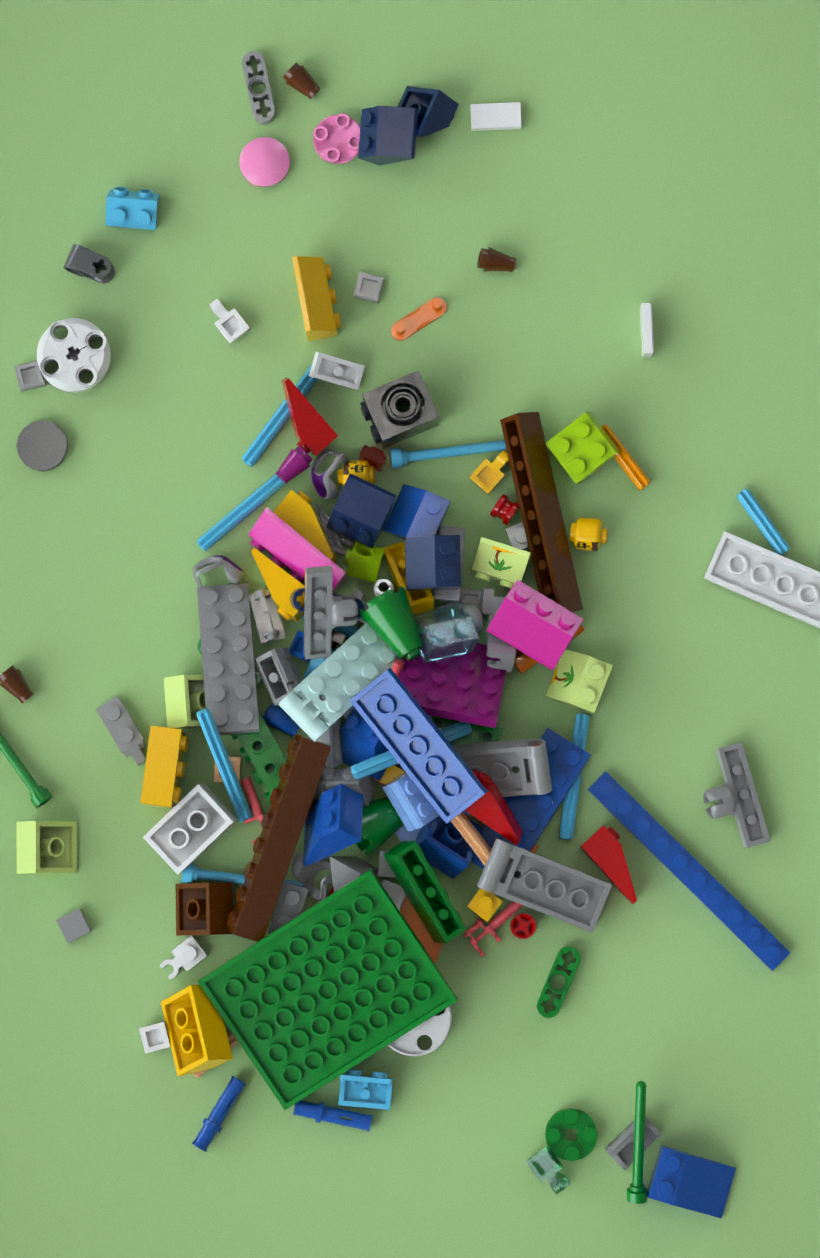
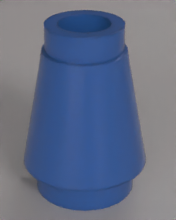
[262,703,300,737]

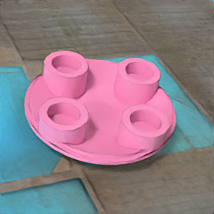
[313,113,360,164]
[240,137,290,187]

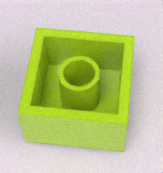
[545,412,621,484]

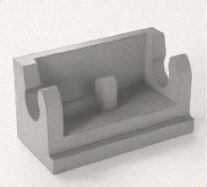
[486,615,516,672]
[605,1117,662,1170]

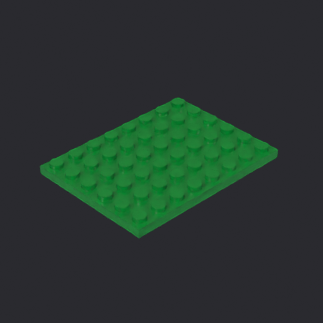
[198,869,458,1110]

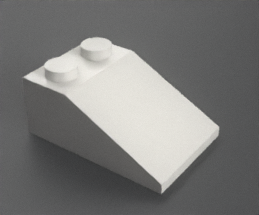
[143,783,238,875]

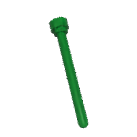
[0,732,53,808]
[627,1081,648,1204]

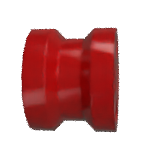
[490,494,519,526]
[510,913,536,939]

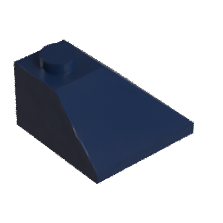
[398,86,459,138]

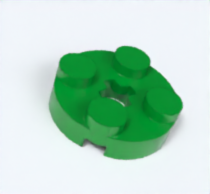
[545,1108,597,1162]

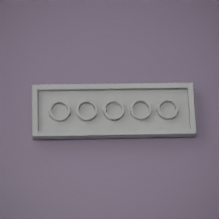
[197,583,260,735]

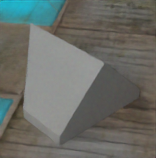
[329,856,379,892]

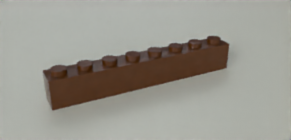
[500,412,583,613]
[227,734,331,942]

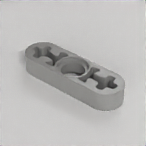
[242,51,275,125]

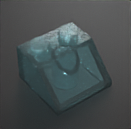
[413,605,479,662]

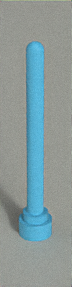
[390,440,507,469]
[181,863,305,887]

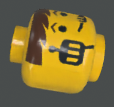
[338,460,375,487]
[570,517,608,552]

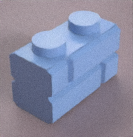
[382,773,439,832]

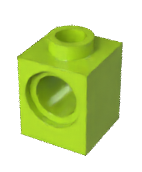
[344,541,385,583]

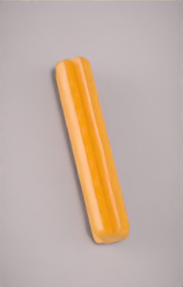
[602,424,650,490]

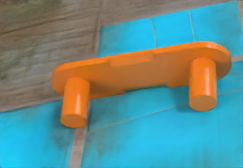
[391,297,447,341]

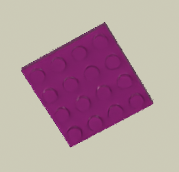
[399,631,506,728]

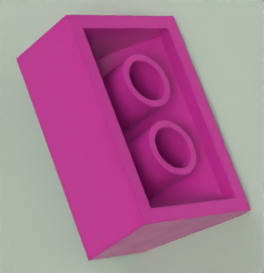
[486,579,583,671]

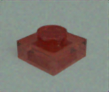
[359,445,387,472]

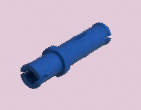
[192,1076,246,1152]
[293,1100,372,1132]

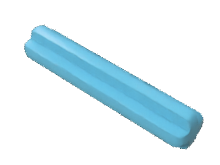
[737,489,790,555]

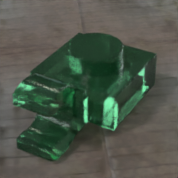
[526,1145,570,1194]

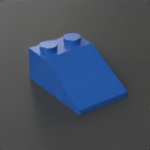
[303,784,363,867]
[647,1145,736,1218]

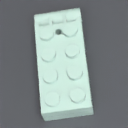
[279,623,403,742]

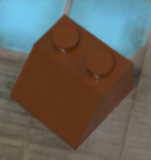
[175,882,233,936]

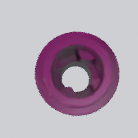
[275,446,313,484]

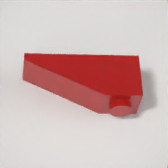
[282,377,338,456]
[465,769,523,846]
[580,825,637,904]

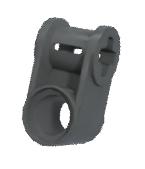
[63,244,115,283]

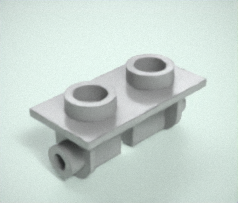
[249,589,286,644]

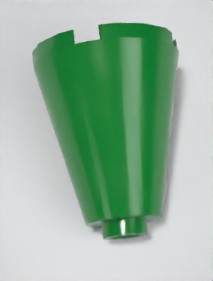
[359,586,423,661]
[356,797,404,856]

